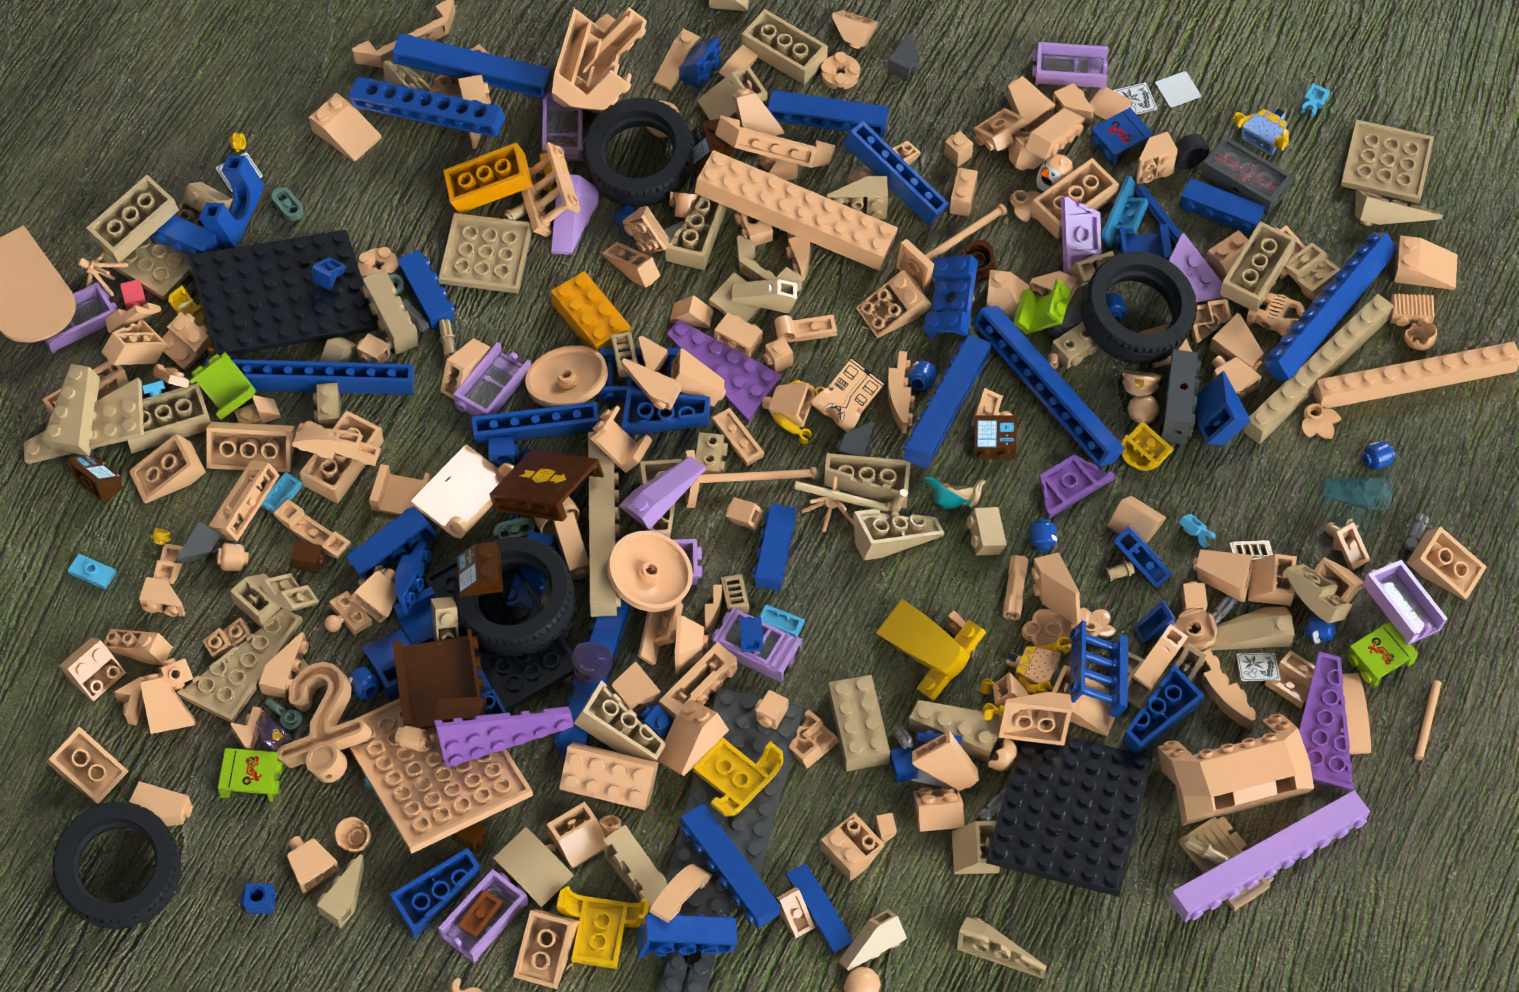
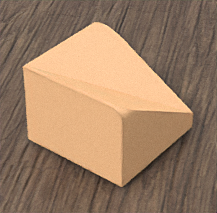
[875,813,897,844]

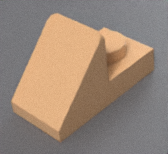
[759,154,798,181]
[234,395,281,424]
[1333,522,1370,570]
[114,676,145,725]
[230,706,264,750]
[777,887,815,938]

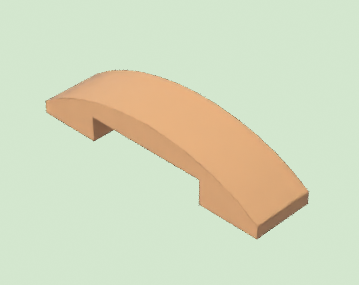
[274,499,351,559]
[1342,673,1371,754]
[649,864,713,923]

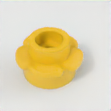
[229,132,246,152]
[150,528,171,545]

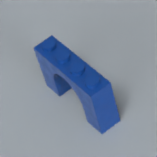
[199,155,265,249]

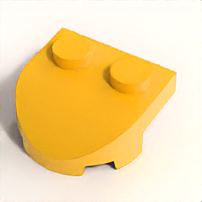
[1122,421,1174,471]

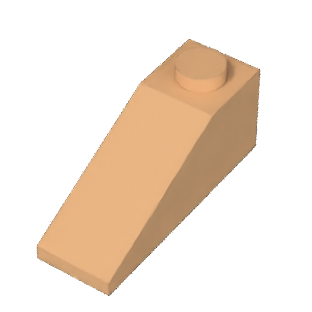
[653,29,700,91]
[602,242,660,288]
[622,358,681,411]

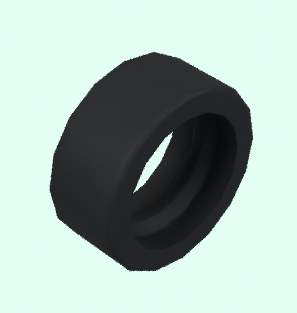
[1175,133,1210,170]

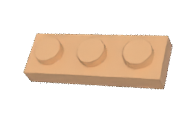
[712,408,764,466]

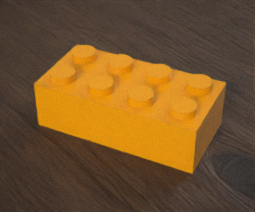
[443,142,533,214]
[551,271,631,352]

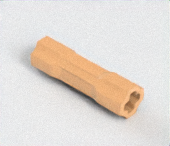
[1002,555,1028,620]

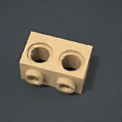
[1069,251,1114,288]

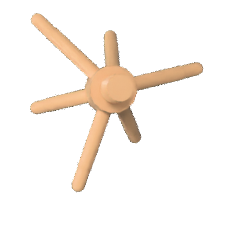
[78,250,128,296]
[801,477,854,532]

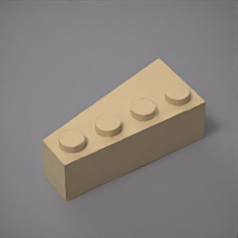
[665,196,727,270]
[361,270,418,355]
[42,364,100,456]
[824,453,911,509]
[638,459,682,538]
[574,680,666,762]
[909,700,1002,763]
[603,825,668,914]

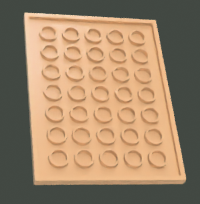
[348,698,533,854]

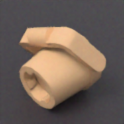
[669,192,702,218]

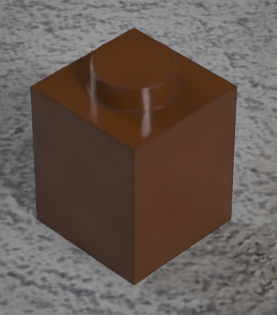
[291,540,326,574]
[452,822,488,853]

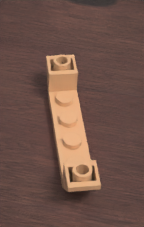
[352,0,455,68]
[715,115,835,168]

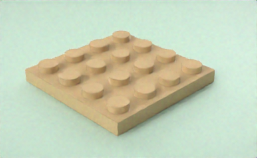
[1341,119,1434,204]
[438,213,533,294]
[102,237,191,301]

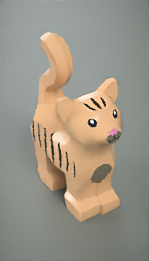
[1246,292,1305,337]

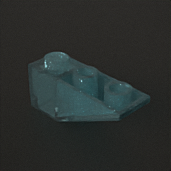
[1322,477,1393,509]

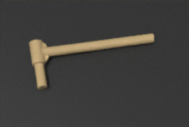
[793,481,908,514]

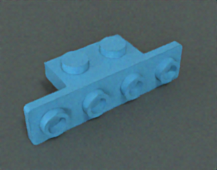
[1101,175,1149,248]

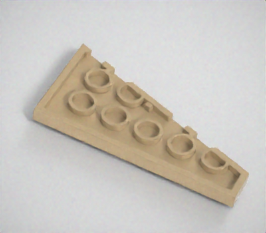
[24,378,144,464]
[176,608,303,723]

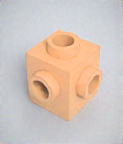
[158,658,193,691]

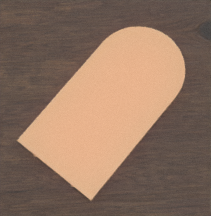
[0,225,76,342]

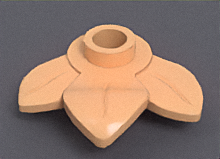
[429,75,460,97]
[1010,190,1041,222]
[1302,403,1341,439]
[1080,607,1116,639]

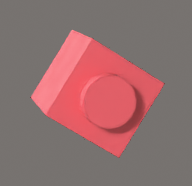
[120,279,147,311]

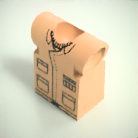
[810,358,885,432]

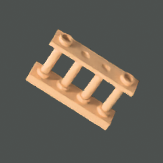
[521,142,581,237]

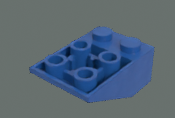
[1196,371,1251,446]
[361,629,411,700]

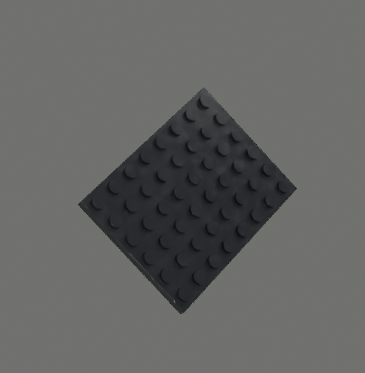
[187,230,378,356]
[986,736,1153,897]

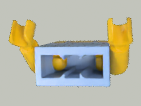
[1231,109,1289,156]

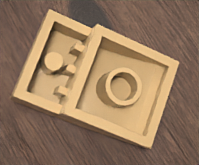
[1285,564,1352,624]
[493,827,574,907]

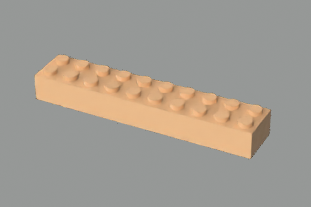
[695,150,898,271]

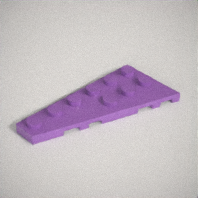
[667,319,782,424]
[1299,652,1354,792]
[434,707,574,768]

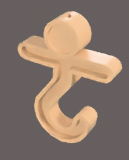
[277,662,372,783]

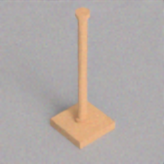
[896,204,1007,293]
[684,450,817,508]

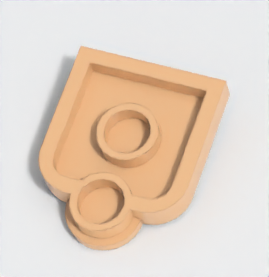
[1022,609,1076,651]

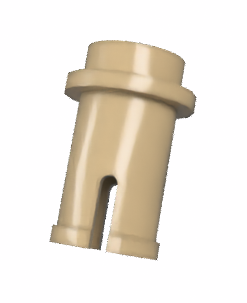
[503,202,528,221]
[1106,560,1135,581]

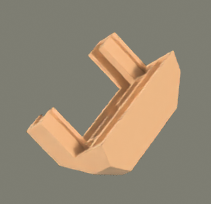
[552,7,647,111]
[1158,714,1314,826]

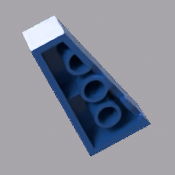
[622,388,711,436]
[1122,664,1204,755]
[390,848,480,939]
[637,913,737,958]

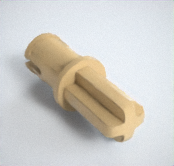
[439,319,456,359]
[1185,836,1229,866]

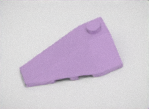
[551,174,599,255]
[619,456,706,530]

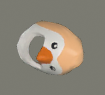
[1036,154,1073,192]

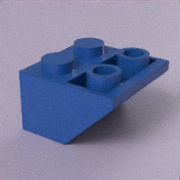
[679,38,721,90]

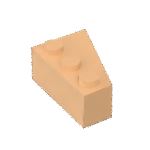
[101,319,167,366]

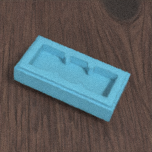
[261,472,303,515]
[68,554,117,590]
[759,604,805,638]

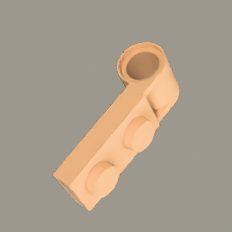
[774,315,837,343]

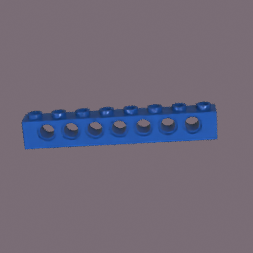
[348,77,505,138]

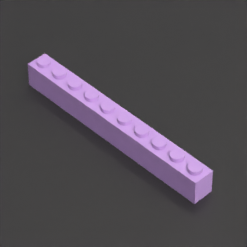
[1169,790,1370,922]

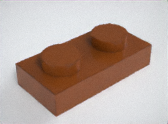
[458,890,503,940]

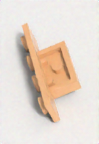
[638,602,683,665]

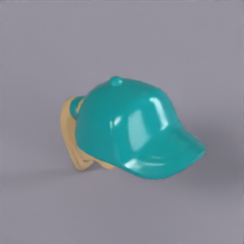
[924,477,986,510]

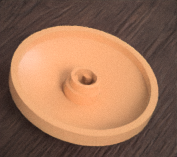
[525,345,608,408]
[607,531,693,612]

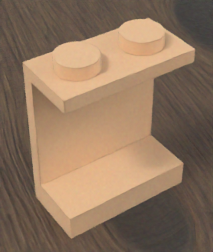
[590,406,652,473]
[369,464,431,516]

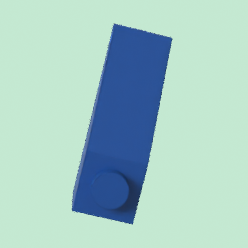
[1113,524,1172,588]

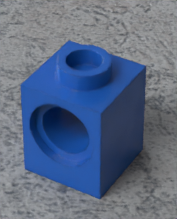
[488,437,519,466]
[739,617,763,652]
[890,746,919,783]
[240,883,276,914]

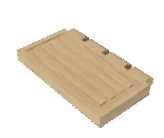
[1179,816,1274,911]

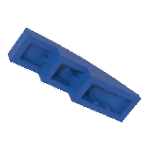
[785,863,853,953]

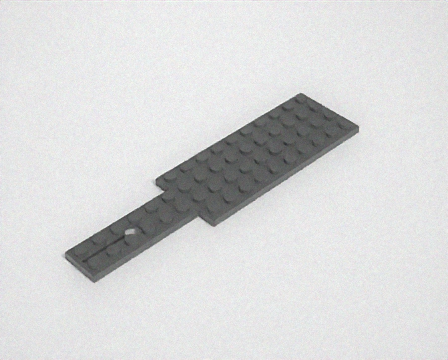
[659,688,804,992]

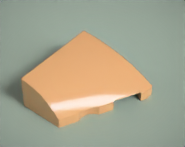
[1191,299,1232,343]
[105,302,161,333]
[789,710,839,769]

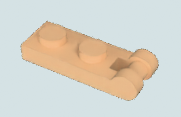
[153,364,189,388]

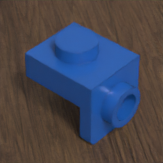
[638,704,674,739]

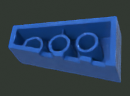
[346,506,441,579]

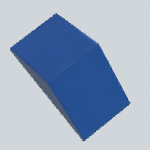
[1133,601,1175,644]

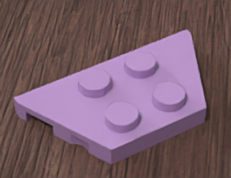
[1061,196,1102,275]
[1169,233,1226,303]

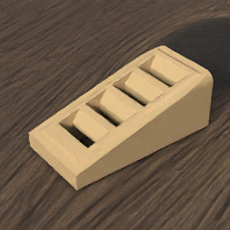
[611,332,638,378]
[1227,541,1273,561]
[721,574,749,614]

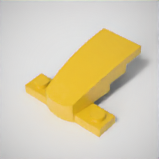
[876,599,986,701]

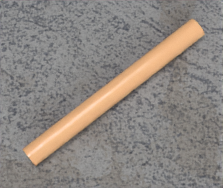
[1414,680,1442,760]

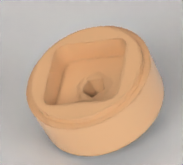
[599,815,621,836]

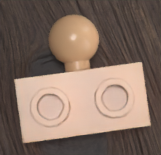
[971,388,1012,426]
[324,591,372,635]

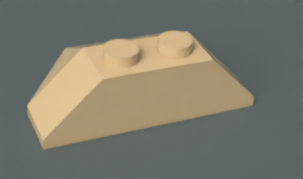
[383,60,430,92]

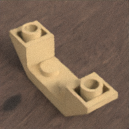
[737,235,802,292]

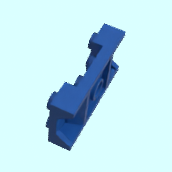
[924,255,978,339]

